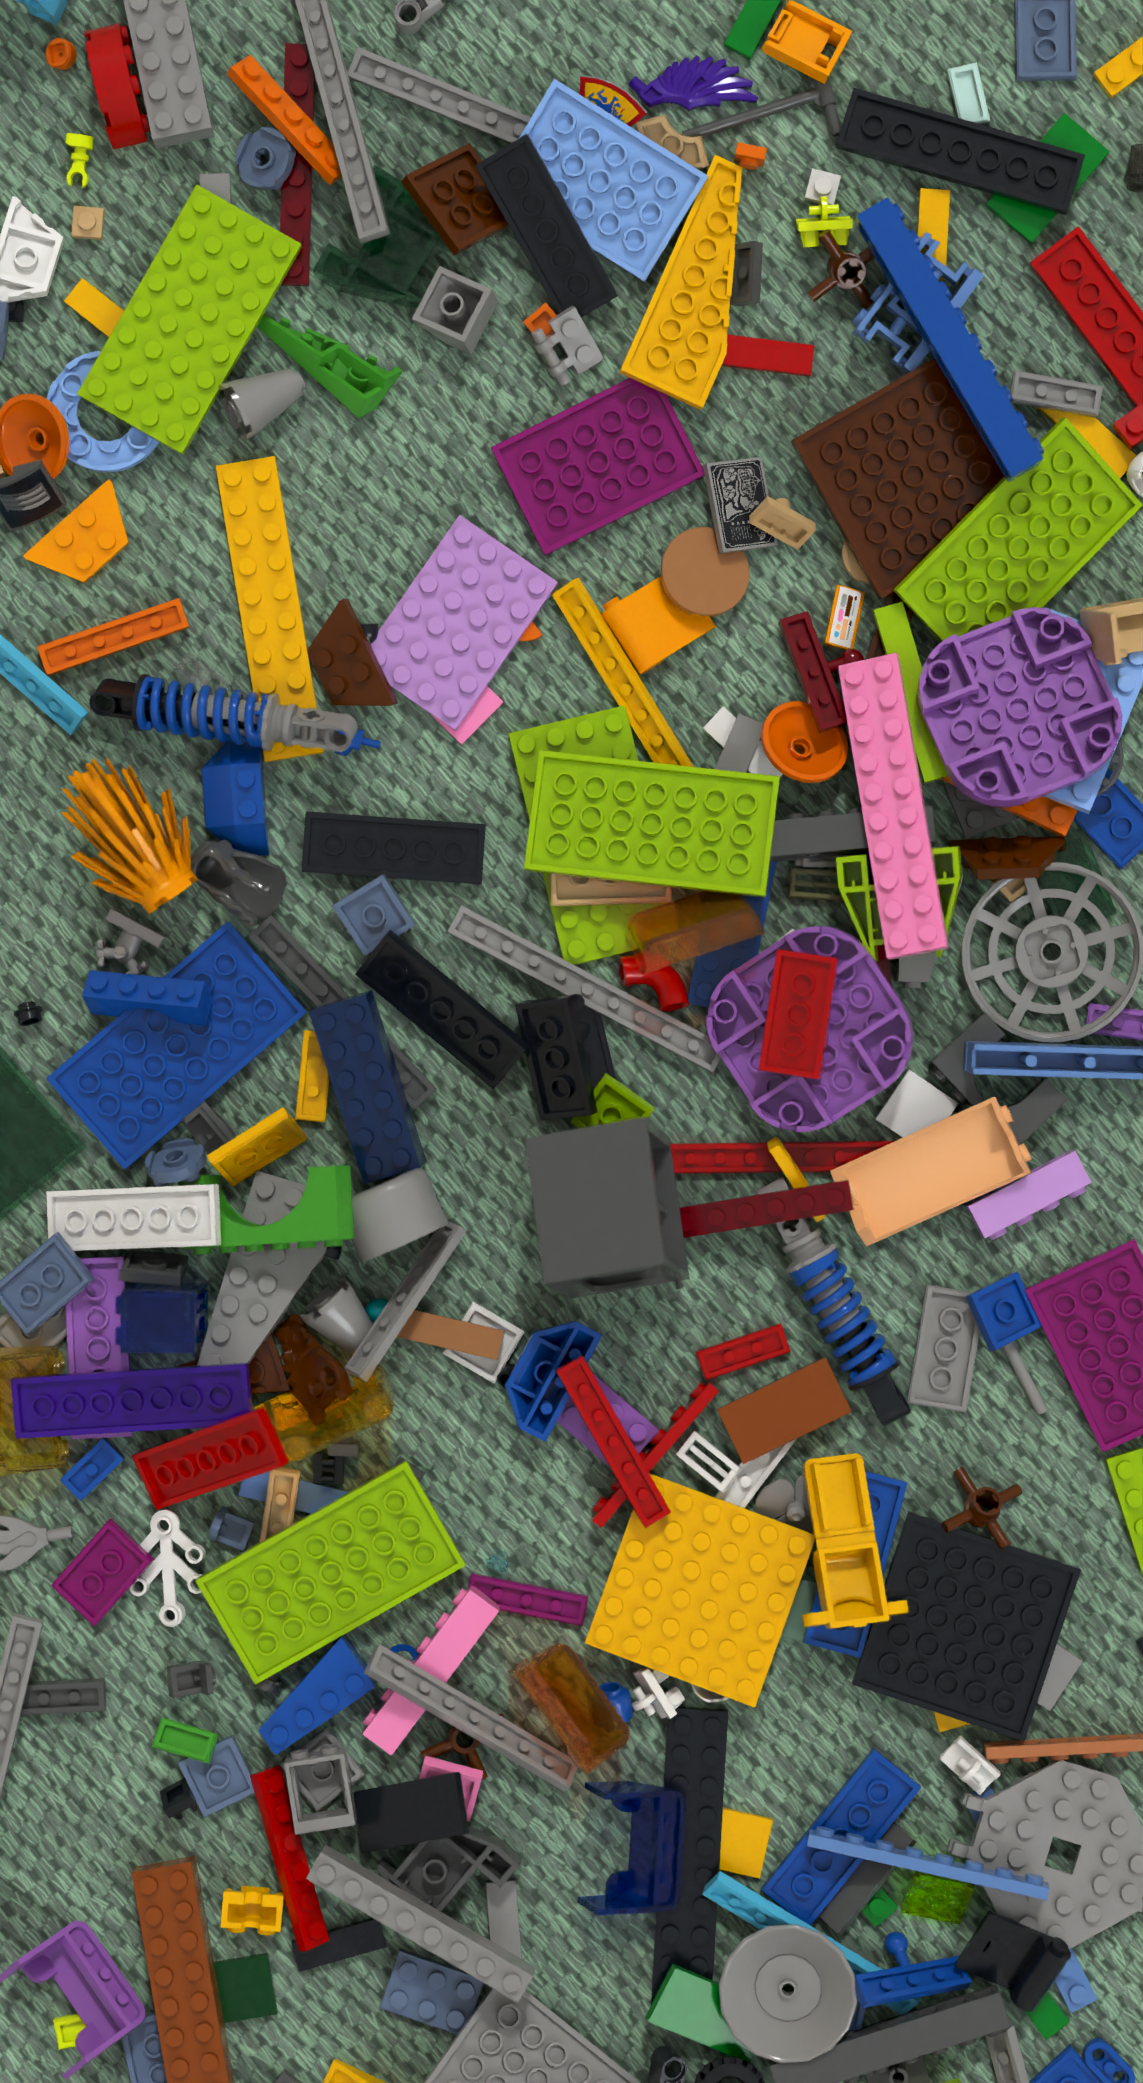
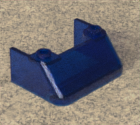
[577,1781,686,1916]

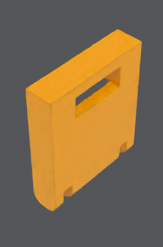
[762,0,852,84]

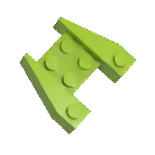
[836,846,962,962]

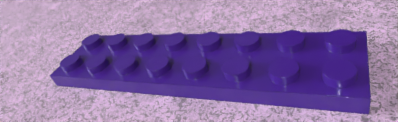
[11,1362,253,1439]

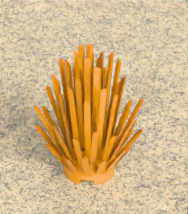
[61,757,198,915]

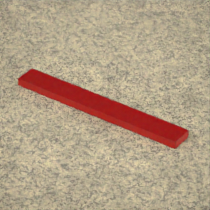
[671,1141,895,1174]

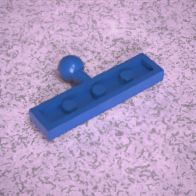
[855,1931,972,2008]

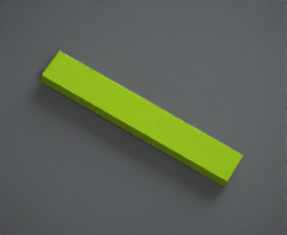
[873,602,949,784]

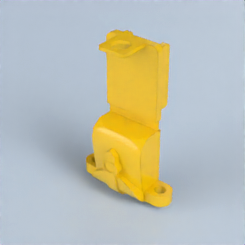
[802,1453,909,1629]

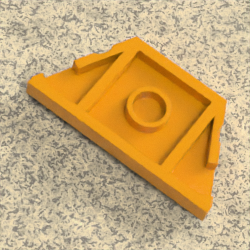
[23,479,129,583]

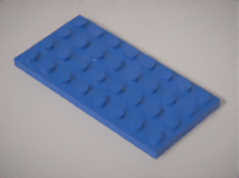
[46,921,308,1169]

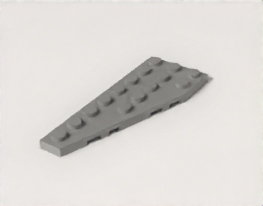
[197,1171,327,1366]

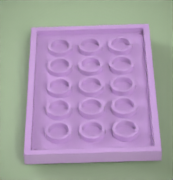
[370,515,558,731]

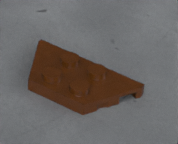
[307,599,398,706]
[949,835,1065,880]

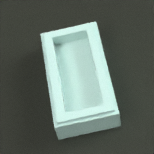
[947,62,990,125]

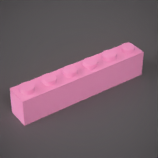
[362,1585,500,1756]

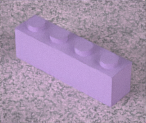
[965,1150,1092,1240]

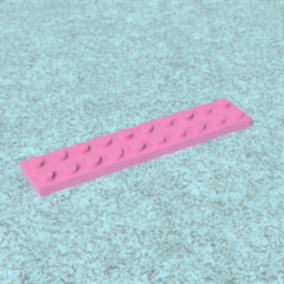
[838,653,949,960]

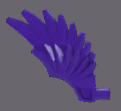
[628,56,758,111]

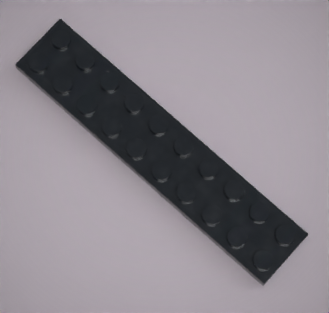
[651,1707,728,2005]

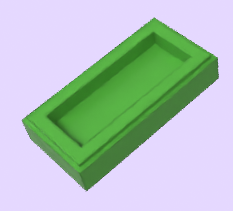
[152,1717,219,1764]

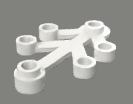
[129,1509,206,1627]

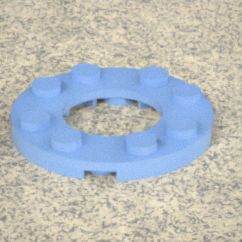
[47,351,159,473]

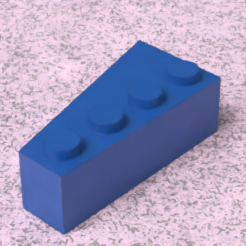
[258,1634,377,1755]

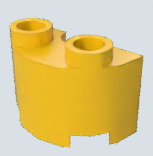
[220,1886,284,1935]

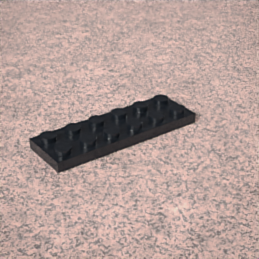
[475,134,619,318]
[302,811,486,885]
[355,929,530,1089]

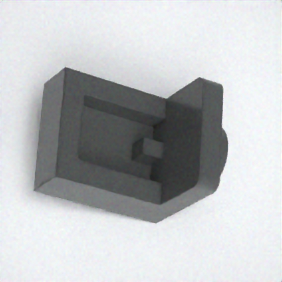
[167,1661,216,1698]

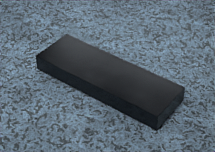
[292,1918,387,1972]

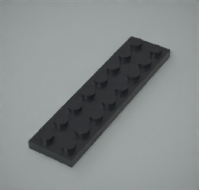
[836,88,1085,215]

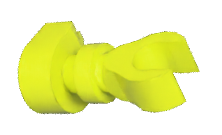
[65,133,94,188]

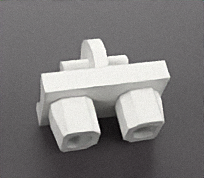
[632,1668,685,1719]
[940,1735,1001,1795]

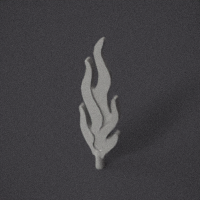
[0,1515,73,1571]

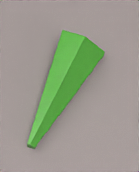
[257,313,403,419]

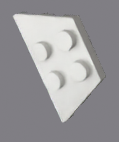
[0,196,64,302]

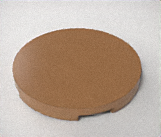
[661,527,750,617]

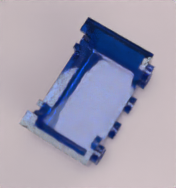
[115,1283,208,1353]

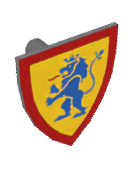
[580,75,648,127]

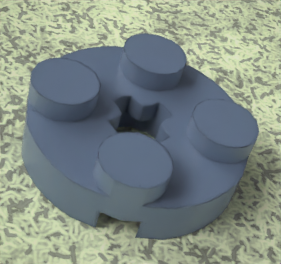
[235,127,296,190]
[145,1138,207,1186]

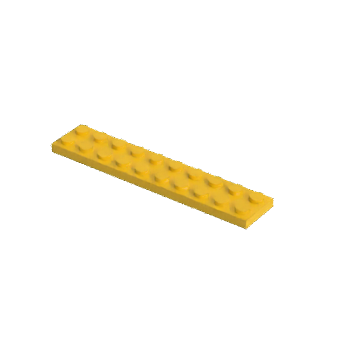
[216,456,325,763]

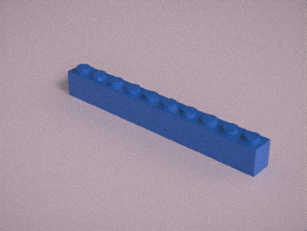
[855,197,1044,483]

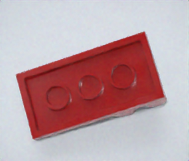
[759,949,839,1079]

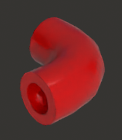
[618,955,689,1012]

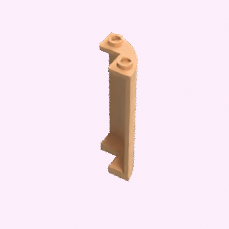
[830,1096,1032,1247]

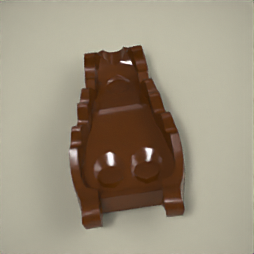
[273,1314,352,1425]

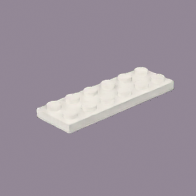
[46,1184,221,1251]

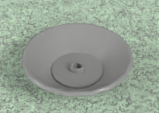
[718,1924,857,2063]

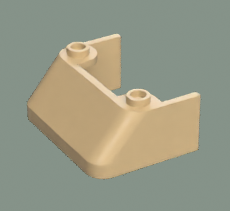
[1079,597,1143,665]

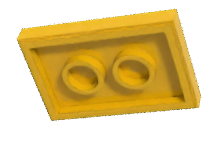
[207,1107,308,1187]

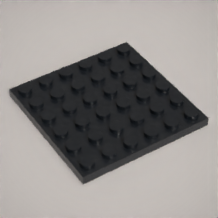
[852,1511,1081,1742]

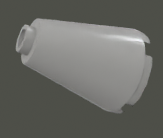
[218,368,306,440]
[300,1277,373,1355]

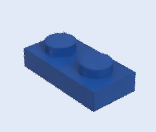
[60,1438,125,1501]

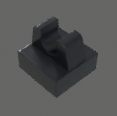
[313,1452,344,1484]
[160,1778,198,1819]

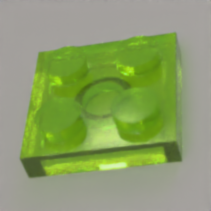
[901,1871,975,1924]

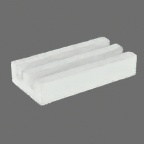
[676,1431,742,1493]

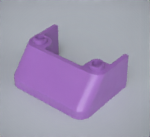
[0,1921,145,2080]

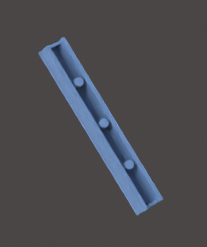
[964,1041,1143,1080]

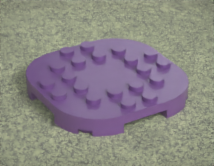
[917,607,1122,807]
[706,926,914,1132]

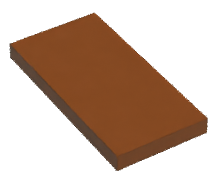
[717,1357,852,1464]

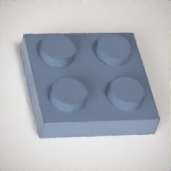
[332,873,416,956]
[178,1735,255,1817]

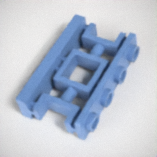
[851,232,984,375]

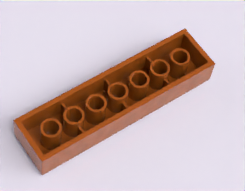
[132,1856,234,2083]

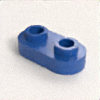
[1083,2038,1135,2083]

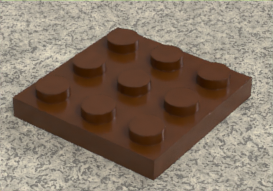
[401,143,509,256]

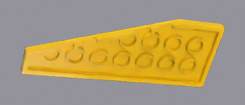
[619,155,742,410]

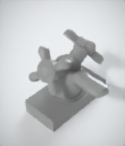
[96,909,168,975]

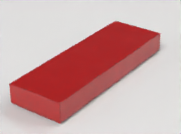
[721,334,815,377]
[696,1323,791,1381]

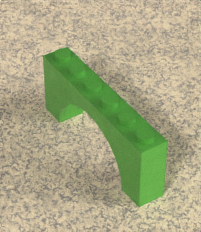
[178,1165,354,1255]

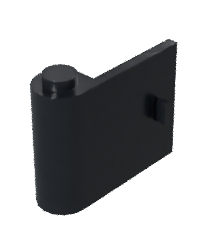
[955,1911,1071,2012]

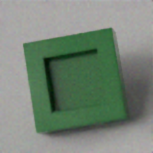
[862,1887,899,1927]

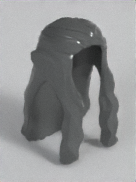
[191,839,287,927]

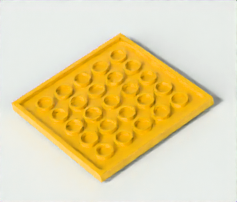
[585,1473,815,1708]

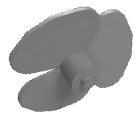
[755,1475,814,1534]

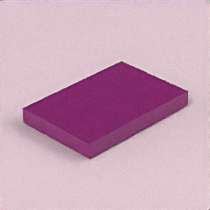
[51,1518,155,1626]

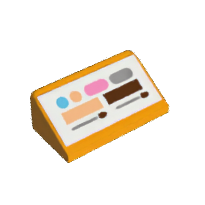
[823,584,865,650]

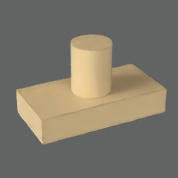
[749,496,816,550]

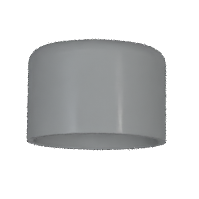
[352,1168,449,1262]

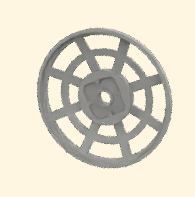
[962,862,1143,1042]

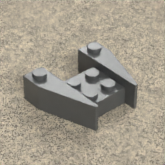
[377,1825,522,1923]

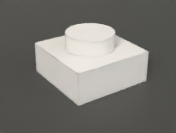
[804,168,841,205]

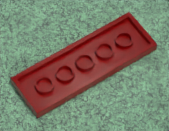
[1029,226,1143,408]
[132,1406,289,1510]

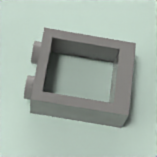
[284,1744,357,1835]

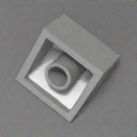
[412,266,498,355]

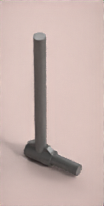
[682,78,842,138]

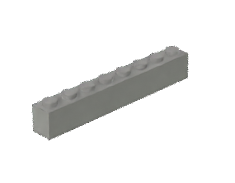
[306,1844,535,2003]

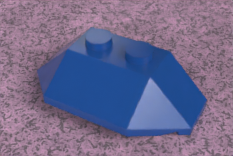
[202,739,269,856]
[505,1321,602,1442]

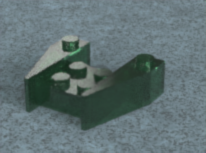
[313,165,452,309]

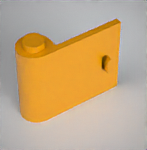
[601,576,716,675]

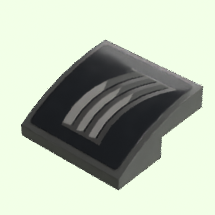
[0,460,66,531]

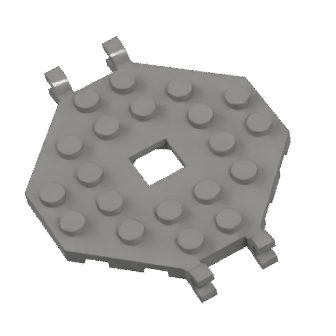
[946,1760,1143,1949]

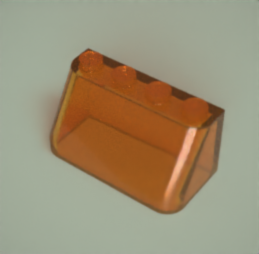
[626,891,764,975]
[507,1643,629,1774]

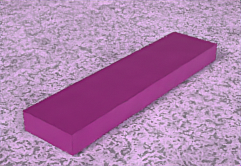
[468,1573,588,1626]

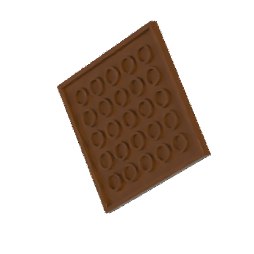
[790,358,1004,600]

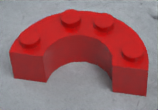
[84,23,150,150]

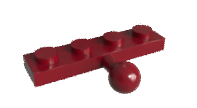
[778,611,864,733]

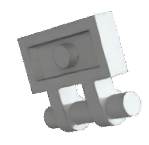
[531,305,604,386]

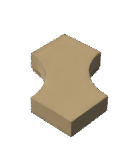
[635,114,710,169]

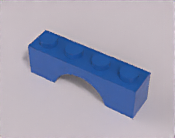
[82,970,213,1026]

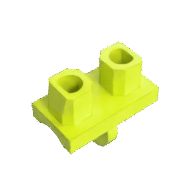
[796,196,853,247]

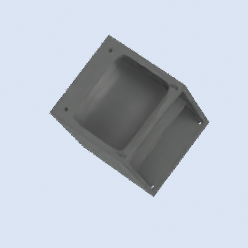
[525,1117,690,1298]

